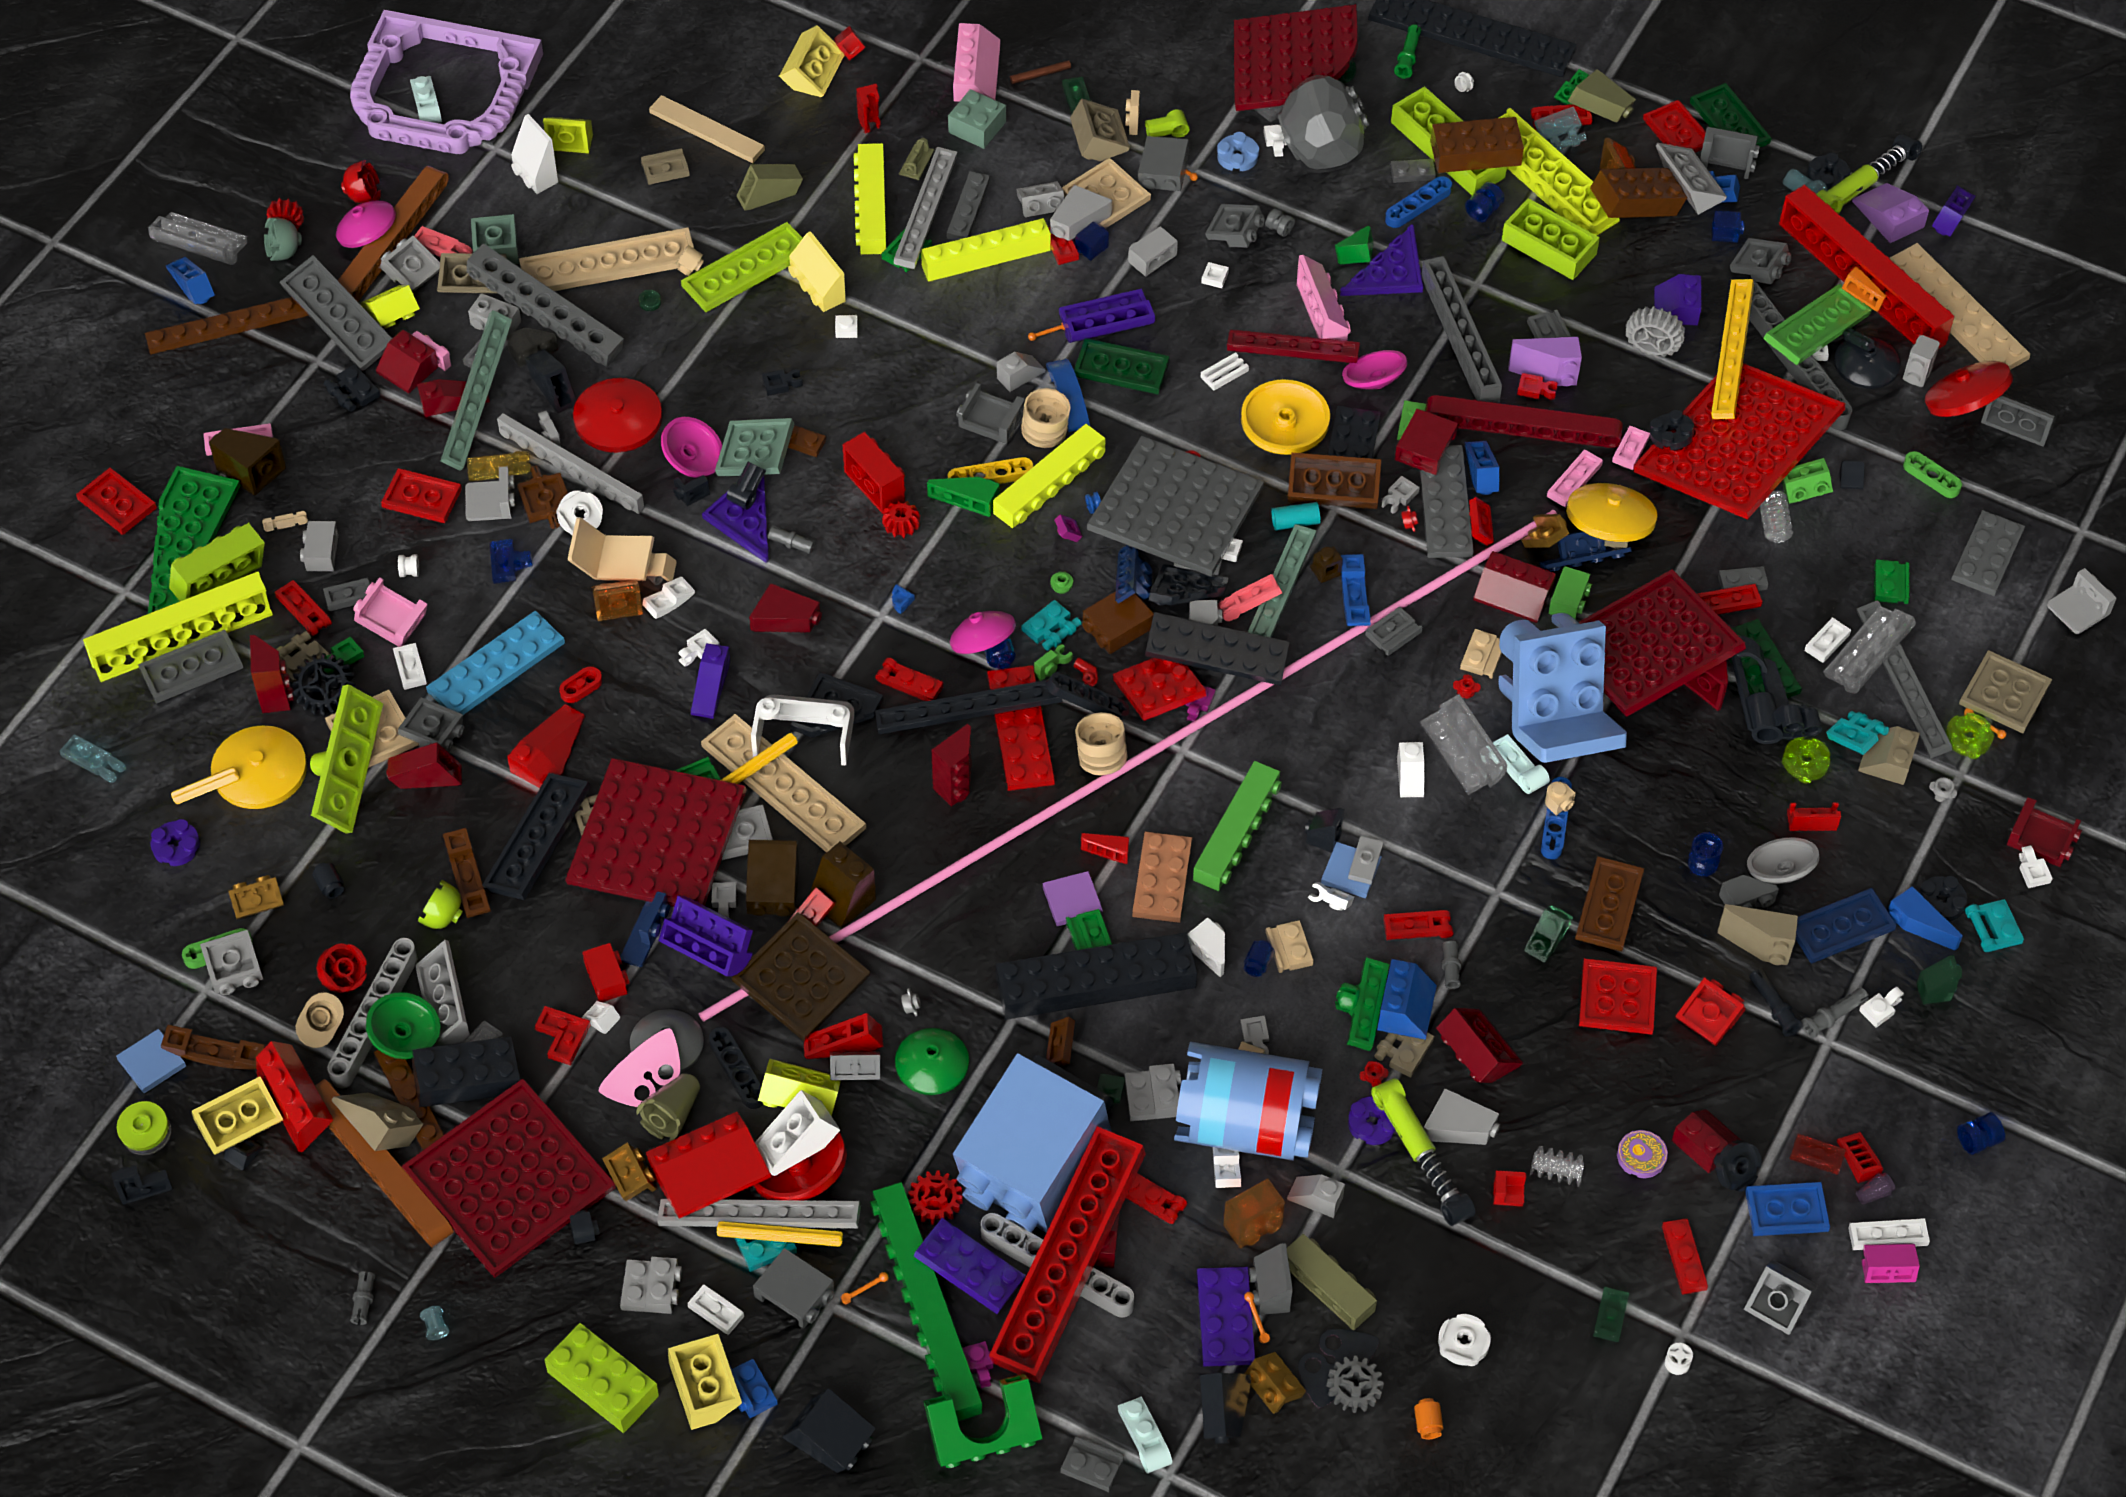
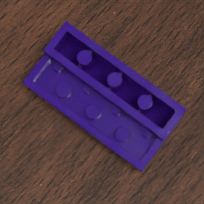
[1059,289,1155,343]
[658,896,753,976]

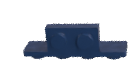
[1539,531,1631,572]
[1115,545,1152,603]
[620,891,671,967]

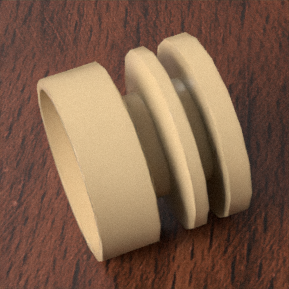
[1021,388,1070,448]
[1075,712,1128,775]

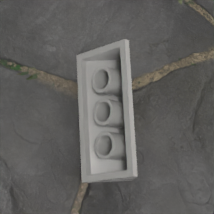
[1656,143,1727,214]
[415,940,471,1047]

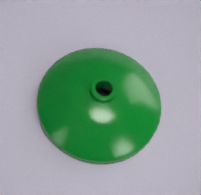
[366,992,441,1059]
[895,1028,969,1095]

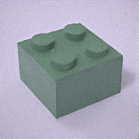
[948,89,1006,149]
[471,214,519,264]

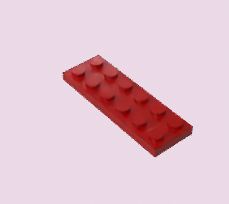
[987,665,1054,791]

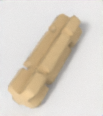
[262,511,308,532]

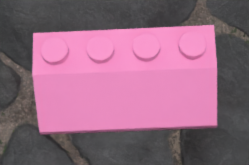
[953,23,1001,102]
[1297,255,1351,341]

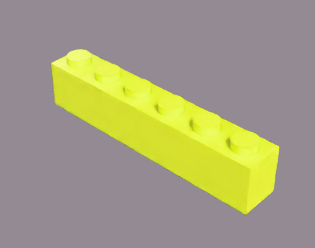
[854,143,886,254]
[921,218,1051,282]
[993,424,1105,528]

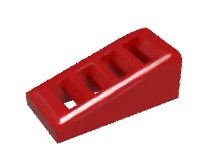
[1081,833,1129,864]
[1837,1132,1883,1183]

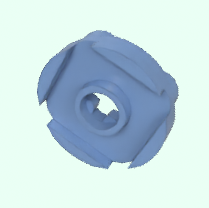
[1217,132,1259,171]

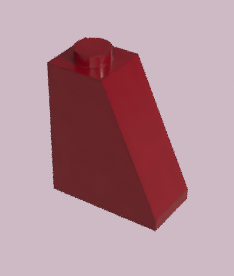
[749,583,822,632]
[386,742,462,789]

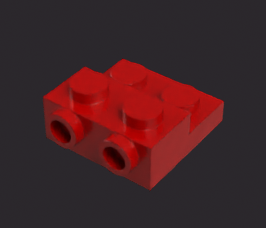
[1675,978,1746,1046]

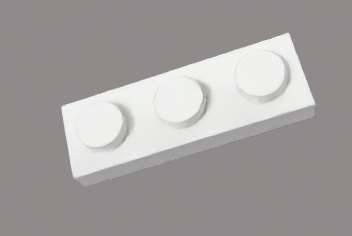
[1848,1219,1930,1250]

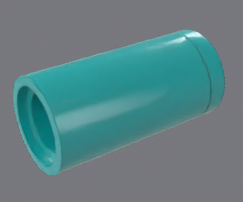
[1271,502,1320,530]

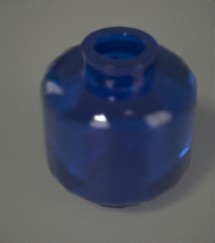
[984,637,1016,669]

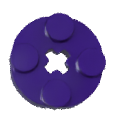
[150,819,200,866]
[1348,1096,1396,1145]

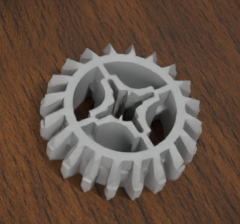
[1626,306,1685,357]

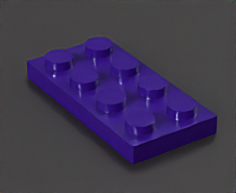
[914,1218,1026,1314]
[1197,1267,1255,1366]

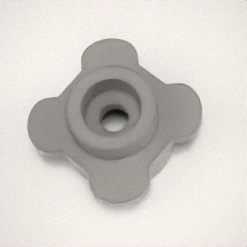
[1929,778,1957,802]
[901,988,921,1016]

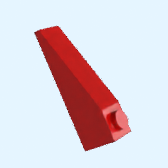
[507,704,585,788]

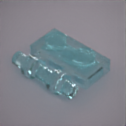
[1534,106,1587,152]

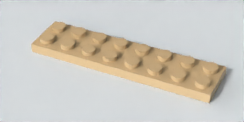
[519,228,694,295]
[1890,243,2031,370]
[701,714,866,852]

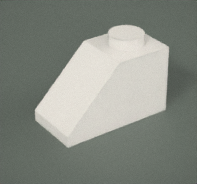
[1397,742,1424,797]
[1187,917,1225,977]

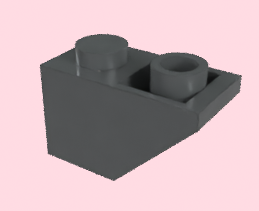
[1719,875,1779,909]

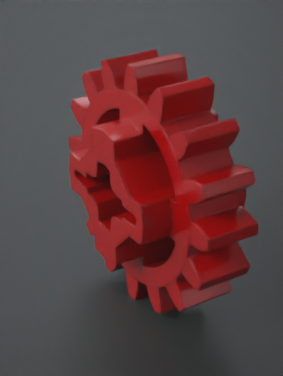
[908,1170,963,1225]

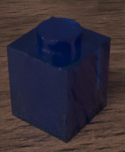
[1712,211,1744,243]
[1075,221,1109,261]

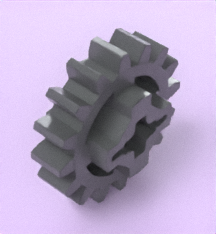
[1326,1356,1384,1413]

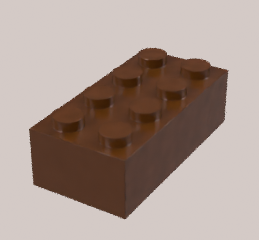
[1430,117,1524,173]
[1590,168,1688,218]
[1287,452,1381,509]

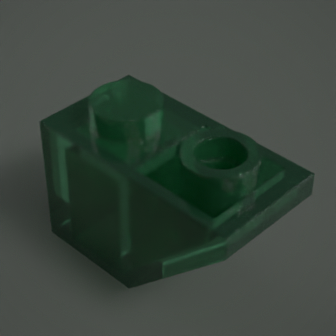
[1524,905,1573,963]
[1916,955,1962,1005]

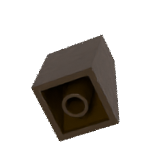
[209,428,286,496]
[746,840,799,917]
[809,841,876,929]

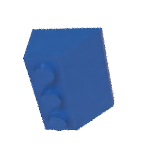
[1377,959,1437,1040]

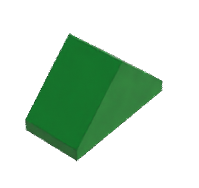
[1335,226,1374,264]

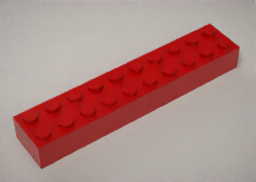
[1779,185,1955,349]
[989,1126,1146,1383]

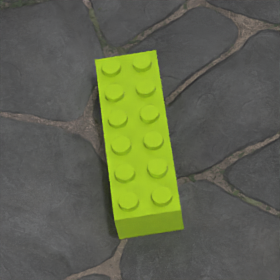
[1391,86,1507,197]

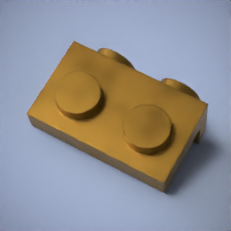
[1244,1352,1306,1414]

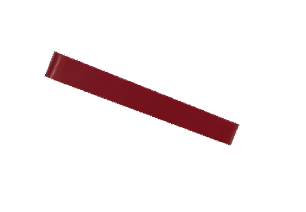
[1426,395,1623,448]

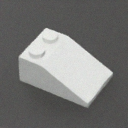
[511,114,558,194]
[755,1090,840,1176]

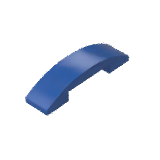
[1046,359,1090,432]
[1341,554,1371,626]

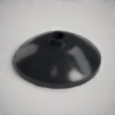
[1834,335,1901,389]

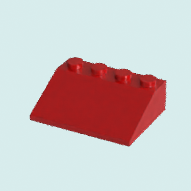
[646,1112,771,1219]

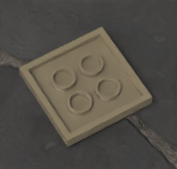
[1959,650,2052,734]

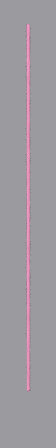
[699,510,1557,1022]

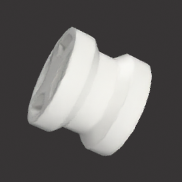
[398,554,419,577]
[1665,1343,1693,1375]

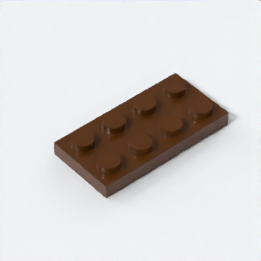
[1575,857,1644,952]

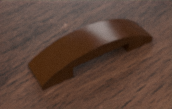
[443,828,491,918]
[161,1025,265,1069]

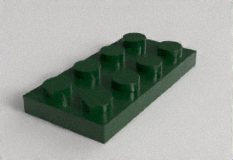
[1690,83,1771,148]
[1074,339,1170,395]
[1729,619,1802,698]

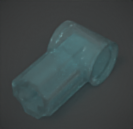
[1783,169,1828,194]

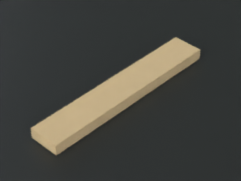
[649,95,765,163]

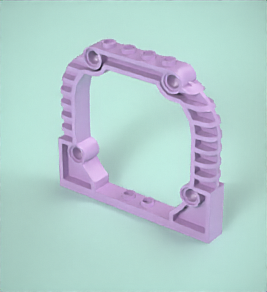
[350,10,543,154]

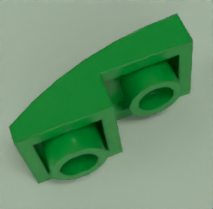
[1554,69,1589,105]

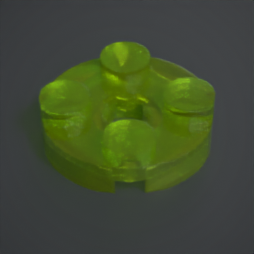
[1945,713,1994,759]
[1782,737,1830,783]

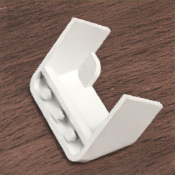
[751,695,854,765]

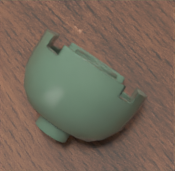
[264,217,302,261]

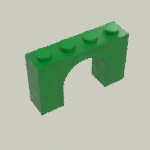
[923,1374,1042,1468]

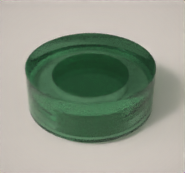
[639,290,661,311]

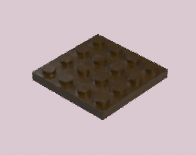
[732,912,870,1041]

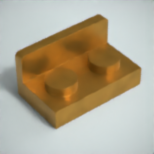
[1521,514,1569,548]
[228,875,284,919]
[602,1142,657,1201]

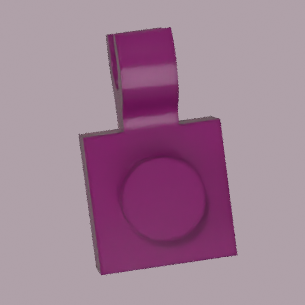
[1186,686,1216,722]
[962,1341,993,1389]

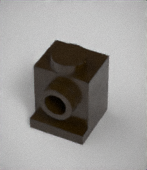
[1310,546,1343,583]

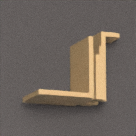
[568,518,676,581]

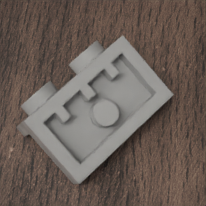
[1016,181,1064,217]

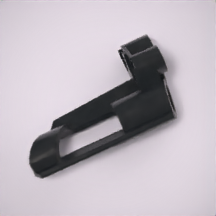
[1731,636,1822,744]

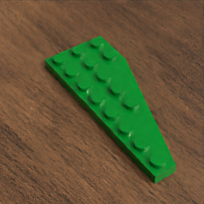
[148,466,241,614]

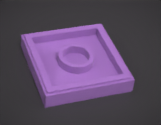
[1043,871,1103,926]

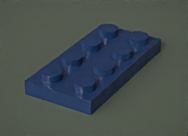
[1795,888,1896,964]

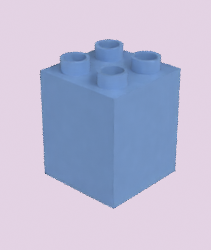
[953,1053,1111,1233]

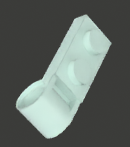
[410,76,442,123]
[1488,734,1550,794]
[1118,1396,1172,1473]

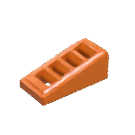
[1842,267,1886,312]

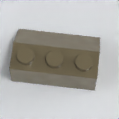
[1070,99,1130,161]
[437,253,508,293]

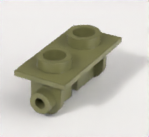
[899,138,934,180]

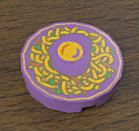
[1617,1130,1668,1178]

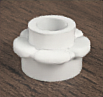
[1455,72,1474,92]

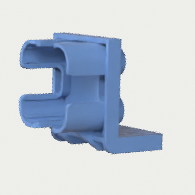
[1499,613,1627,763]

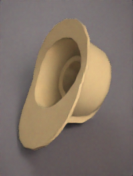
[296,993,344,1048]

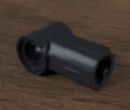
[726,461,766,510]

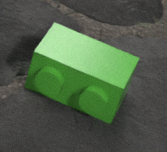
[1549,566,1592,620]

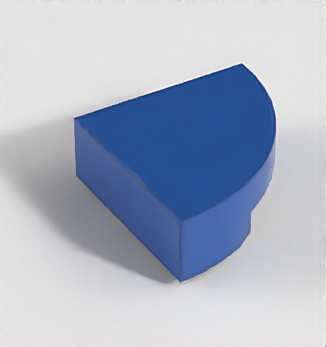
[892,584,915,614]

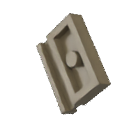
[641,148,690,185]

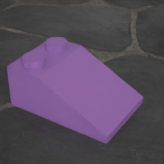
[1852,183,1929,243]
[1508,337,1582,386]

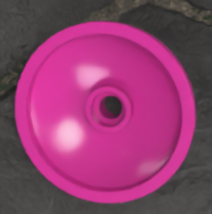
[336,200,396,248]
[1342,350,1407,389]
[661,417,722,478]
[950,611,1016,654]

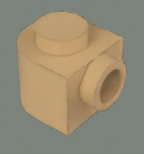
[676,245,704,276]
[1545,782,1576,816]

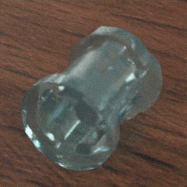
[420,1306,449,1340]

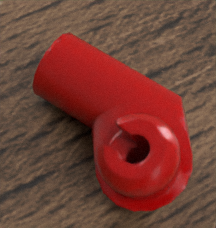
[1074,658,1098,686]

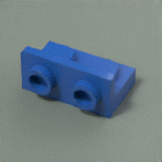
[729,1359,777,1418]

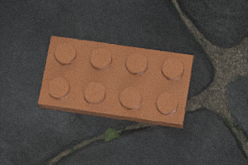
[1132,832,1192,923]

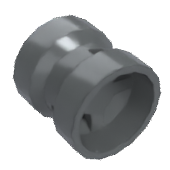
[1265,208,1295,237]

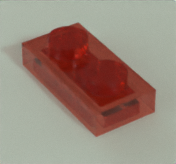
[1790,1134,1846,1175]

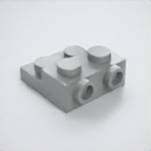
[380,236,440,293]
[200,929,263,995]
[1124,1064,1181,1121]
[620,1257,682,1314]

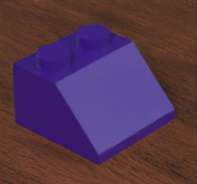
[1654,274,1701,326]

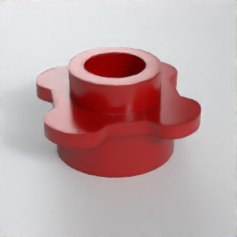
[1401,506,1418,532]
[1453,674,1481,699]
[1359,1061,1389,1087]

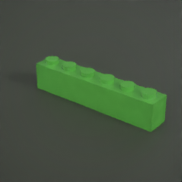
[1193,761,1282,891]

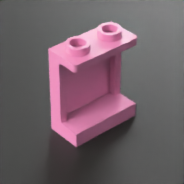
[353,577,428,647]

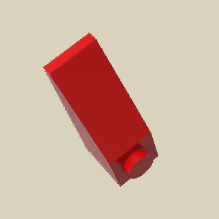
[804,1013,883,1059]

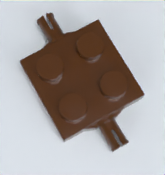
[517,465,568,529]

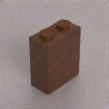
[1082,591,1154,654]

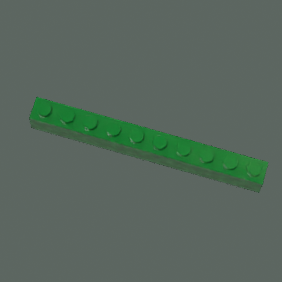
[870,1182,982,1421]

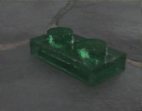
[1062,77,1091,114]
[1593,1287,1629,1342]

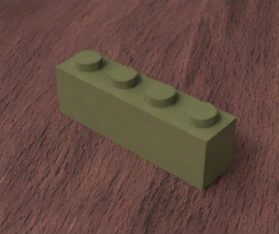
[1287,1234,1377,1330]

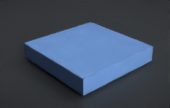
[1321,842,1382,898]
[116,1029,186,1093]

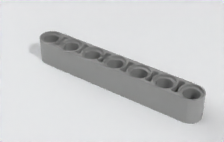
[328,938,418,1089]
[981,1213,1134,1318]

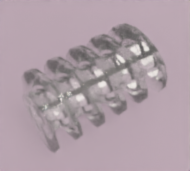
[1759,491,1793,542]
[1529,1145,1584,1187]

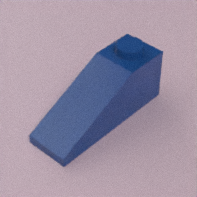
[166,257,215,304]
[1465,441,1499,495]
[1888,886,1963,950]

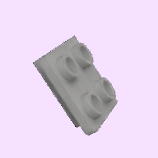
[465,466,515,521]
[2047,568,2116,634]

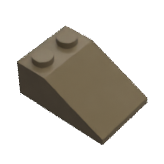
[1717,904,1798,965]
[331,1092,423,1151]

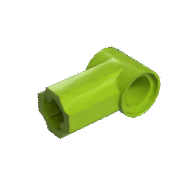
[1145,109,1190,138]

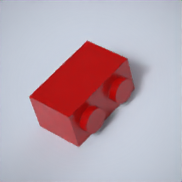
[582,943,629,1002]

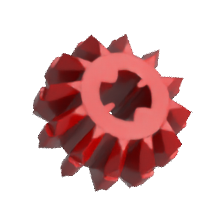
[266,198,304,231]
[882,500,920,539]

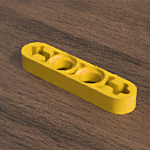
[948,457,1033,484]

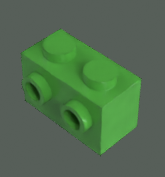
[1782,458,1833,504]

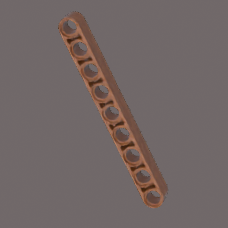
[338,166,449,302]
[315,1079,454,1248]

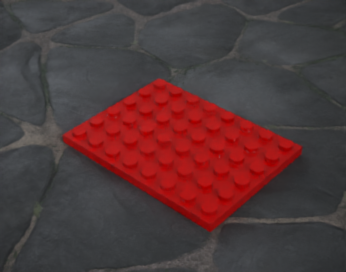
[1633,363,1845,520]

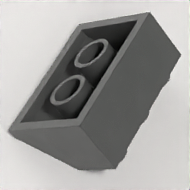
[1981,394,2057,447]

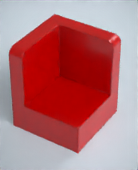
[834,26,865,61]
[1493,1170,1526,1206]

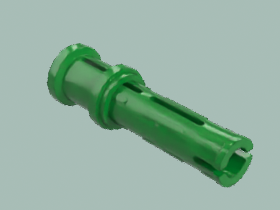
[1394,25,1421,79]

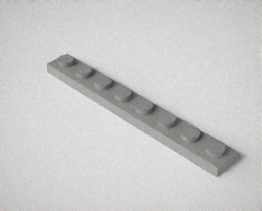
[894,147,957,269]
[497,413,644,514]
[657,1199,861,1228]

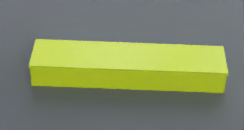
[1499,108,1620,236]
[83,571,273,682]

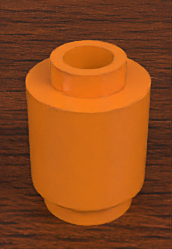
[1414,1398,1443,1439]

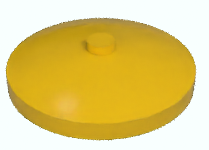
[1241,379,1330,455]
[1566,483,1657,542]
[211,726,307,809]

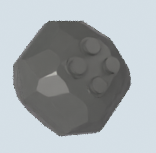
[1278,75,1370,169]

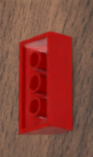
[256,1041,334,1152]

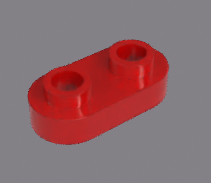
[559,667,602,703]

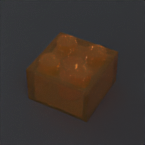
[1223,1178,1285,1248]

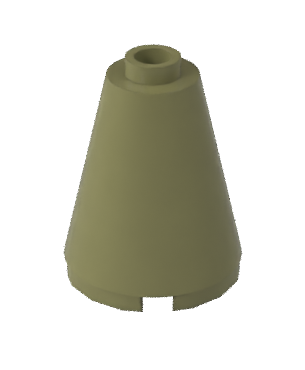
[636,1074,700,1140]

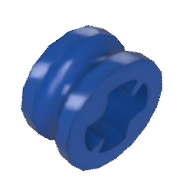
[1085,492,1101,514]

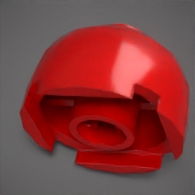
[341,160,381,204]
[316,943,367,993]

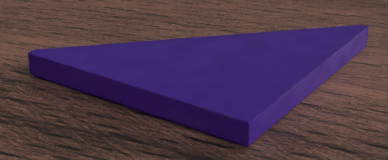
[1340,225,1423,296]
[702,476,769,563]

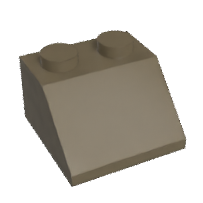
[1858,726,1920,785]

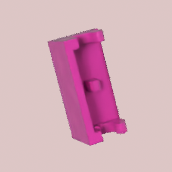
[1862,1244,1920,1283]

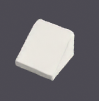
[582,1001,620,1034]

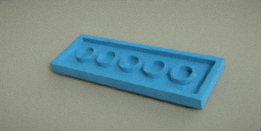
[426,611,565,715]

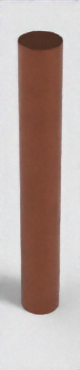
[1010,60,1071,84]

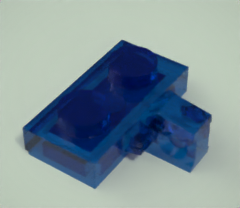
[490,539,533,584]

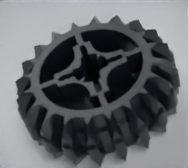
[291,653,356,716]

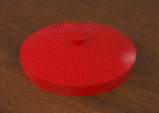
[1925,361,2013,417]
[573,378,662,453]
[753,1132,847,1201]

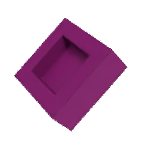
[1054,514,1082,542]

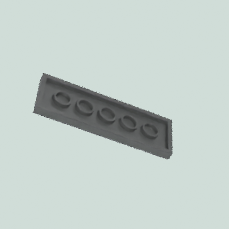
[280,255,392,372]
[1419,445,1473,558]

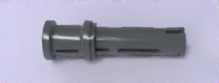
[1801,987,1869,1038]

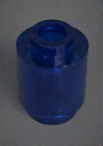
[1244,940,1275,977]

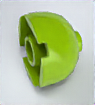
[418,880,463,929]

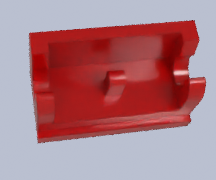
[856,84,881,133]
[1787,802,1841,831]

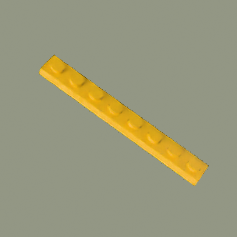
[1711,279,1754,419]

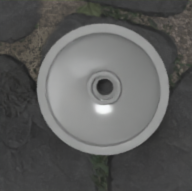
[1747,838,1820,884]

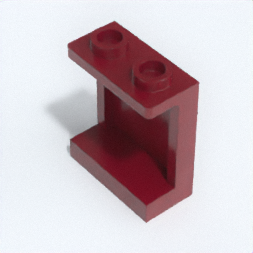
[1395,409,1458,475]
[2006,797,2082,867]

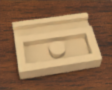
[1460,629,1502,679]
[1266,920,1313,973]

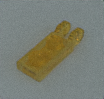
[467,451,531,481]

